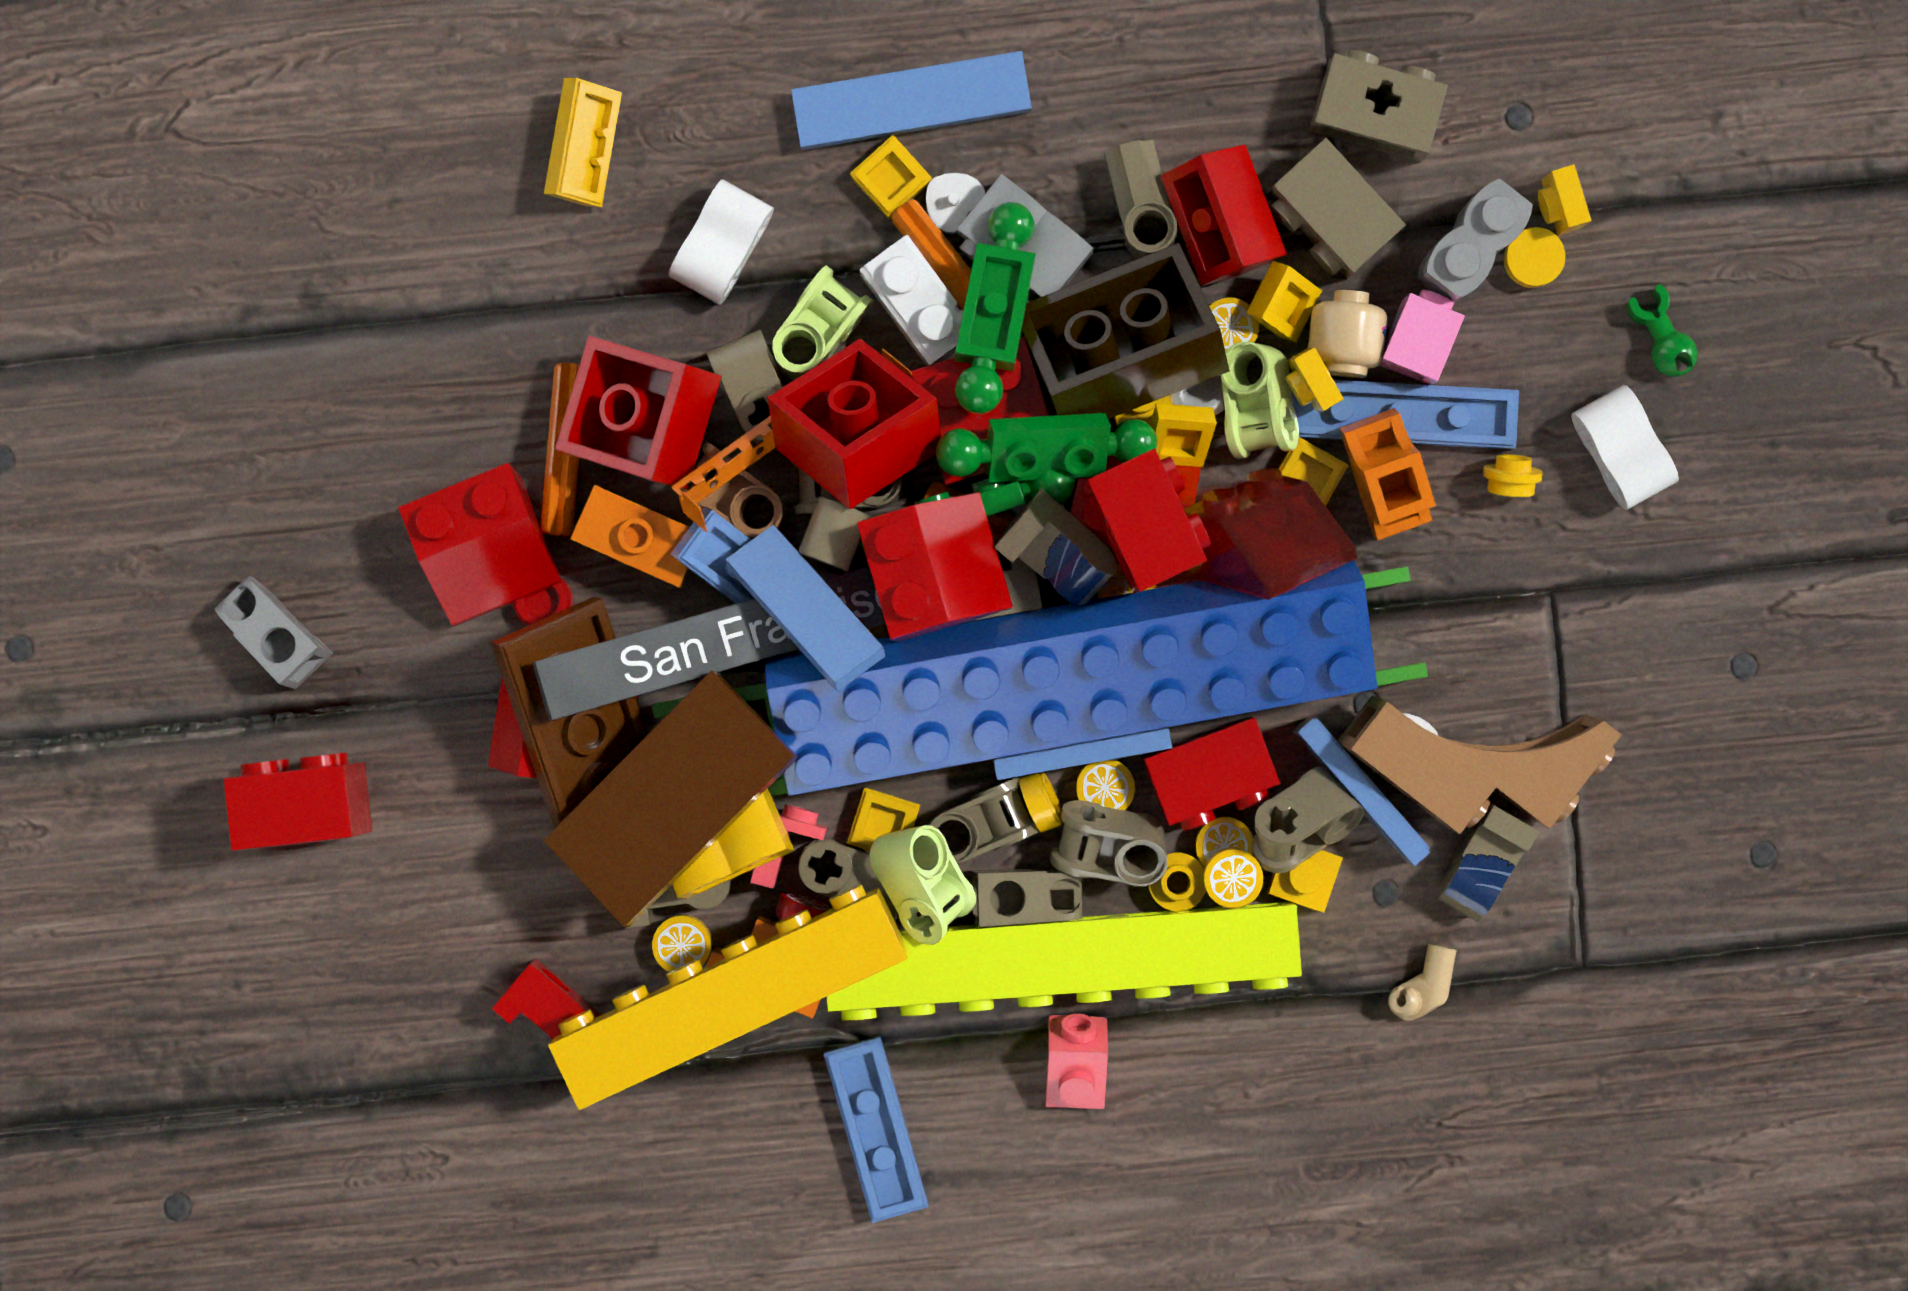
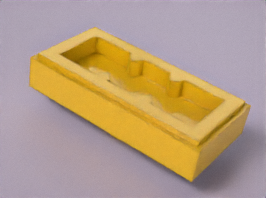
[544,78,622,207]

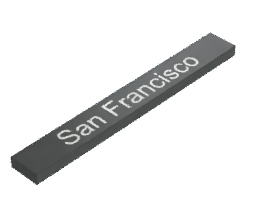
[532,566,886,721]

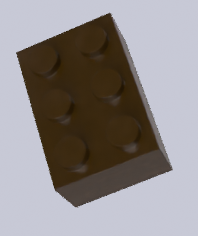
[1021,243,1230,419]

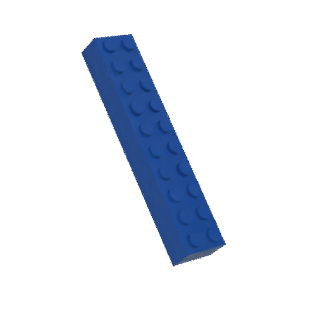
[765,553,1378,796]

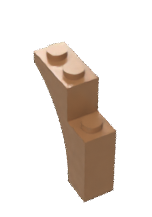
[1337,695,1621,834]

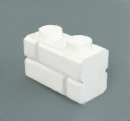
[860,235,963,366]

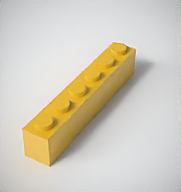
[548,884,909,1110]

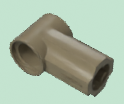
[1104,139,1177,260]
[798,497,869,572]

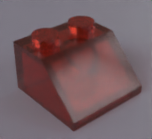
[1184,469,1357,600]

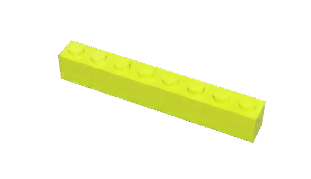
[827,901,1302,1020]

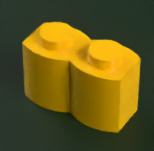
[672,788,794,899]

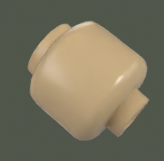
[1308,290,1387,378]

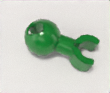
[1625,284,1698,377]

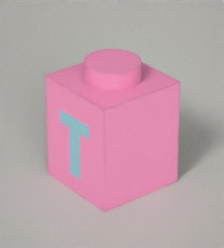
[1379,290,1465,385]

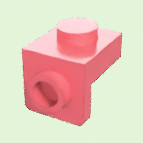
[750,804,828,889]
[1045,1014,1108,1109]

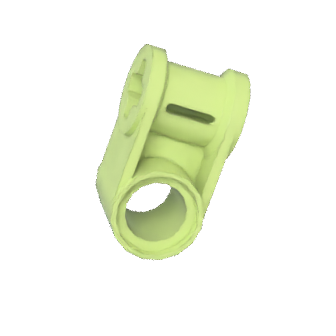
[773,265,874,380]
[1220,342,1299,459]
[870,825,976,945]

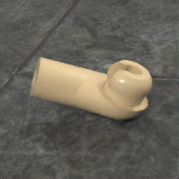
[1388,944,1457,1020]

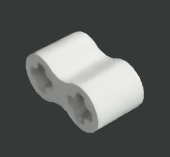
[668,179,774,305]
[1571,385,1679,510]

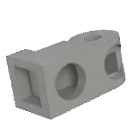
[214,575,333,689]

